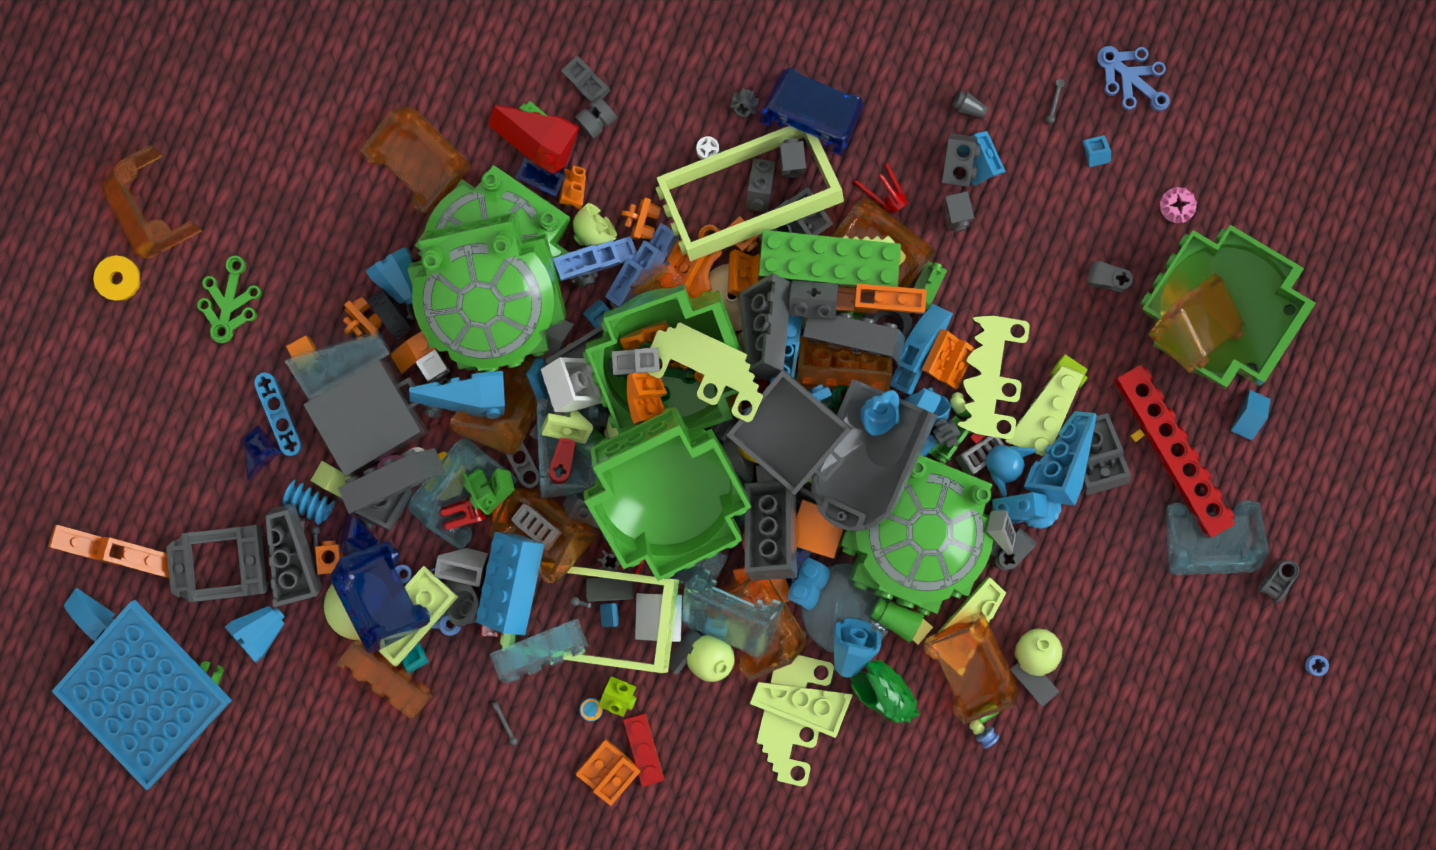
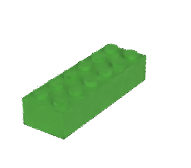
[757,230,901,288]

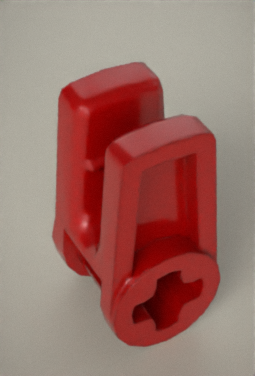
[549,438,575,485]
[438,496,486,530]

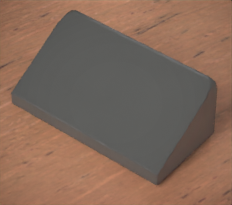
[586,578,633,602]
[668,628,703,674]

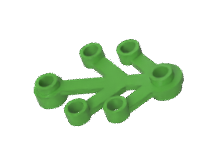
[197,256,262,343]

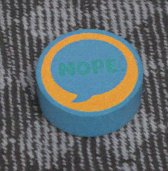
[580,698,603,721]

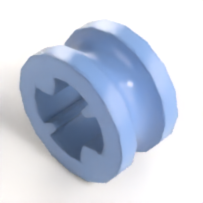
[1305,655,1329,676]
[976,726,999,749]

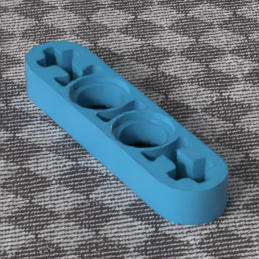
[254,372,303,456]

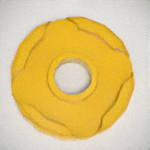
[93,255,140,301]

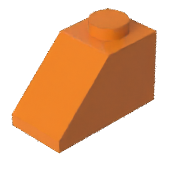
[390,331,441,374]

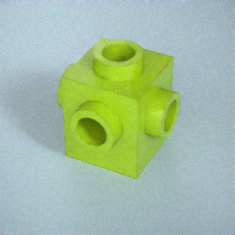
[598,676,637,717]

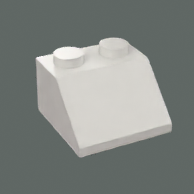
[541,357,602,412]
[635,593,682,642]

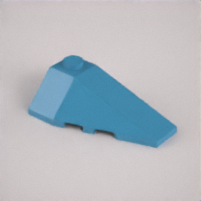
[409,371,505,419]
[1024,411,1097,506]

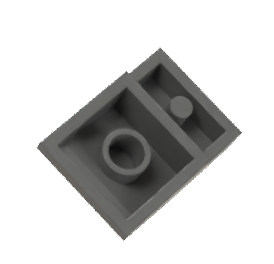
[759,187,835,240]
[1083,413,1131,496]

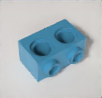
[992,492,1049,524]

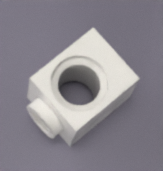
[416,350,451,383]

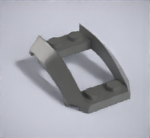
[166,525,271,602]

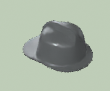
[445,580,480,627]

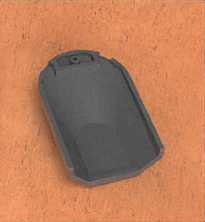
[812,379,938,531]

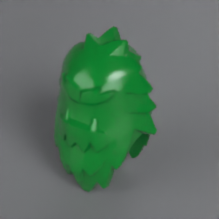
[851,660,919,723]

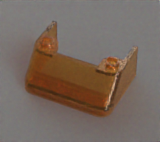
[102,145,202,259]

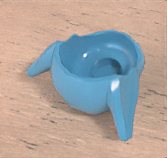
[986,445,1036,497]

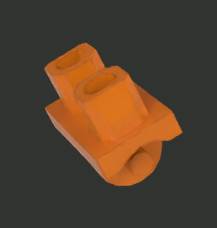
[559,166,586,209]
[621,197,661,240]
[343,297,384,340]

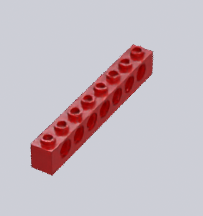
[1113,365,1235,538]

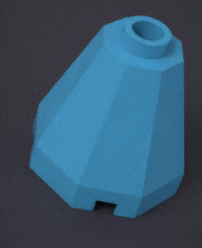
[366,247,413,306]
[225,606,285,663]
[834,618,881,678]

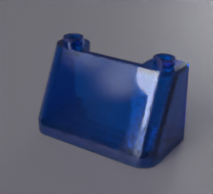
[760,68,864,157]
[331,541,430,654]

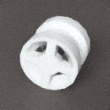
[697,136,719,160]

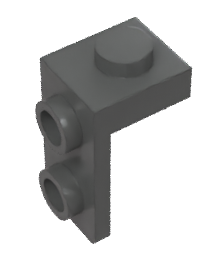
[745,158,775,213]

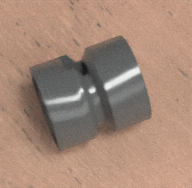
[574,96,617,139]

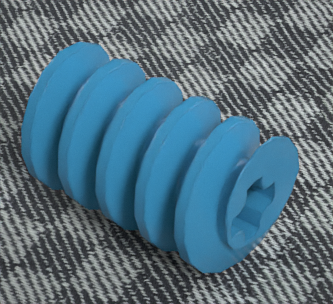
[282,480,336,525]

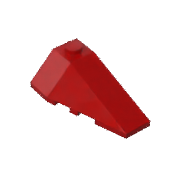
[488,104,579,174]

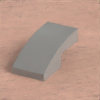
[612,347,660,375]

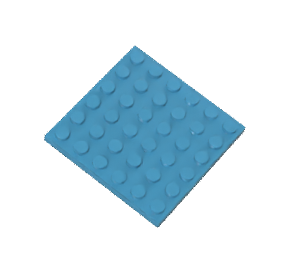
[52,600,232,790]

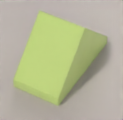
[311,461,351,498]

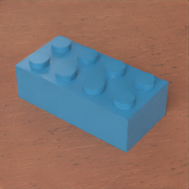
[476,532,545,635]

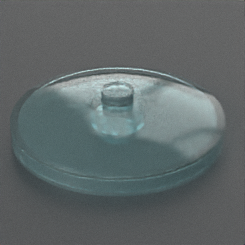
[801,563,893,653]

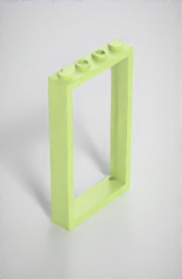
[656,118,844,262]
[500,562,679,673]

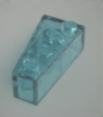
[285,331,391,401]
[490,618,589,684]

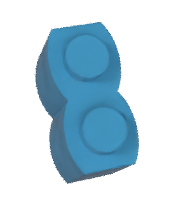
[788,558,830,611]

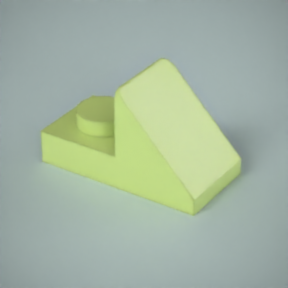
[541,410,593,444]

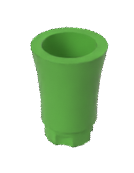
[870,598,924,643]

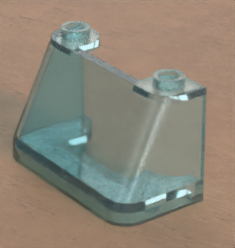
[537,399,598,498]
[408,438,519,550]
[1166,500,1269,575]
[682,567,784,657]

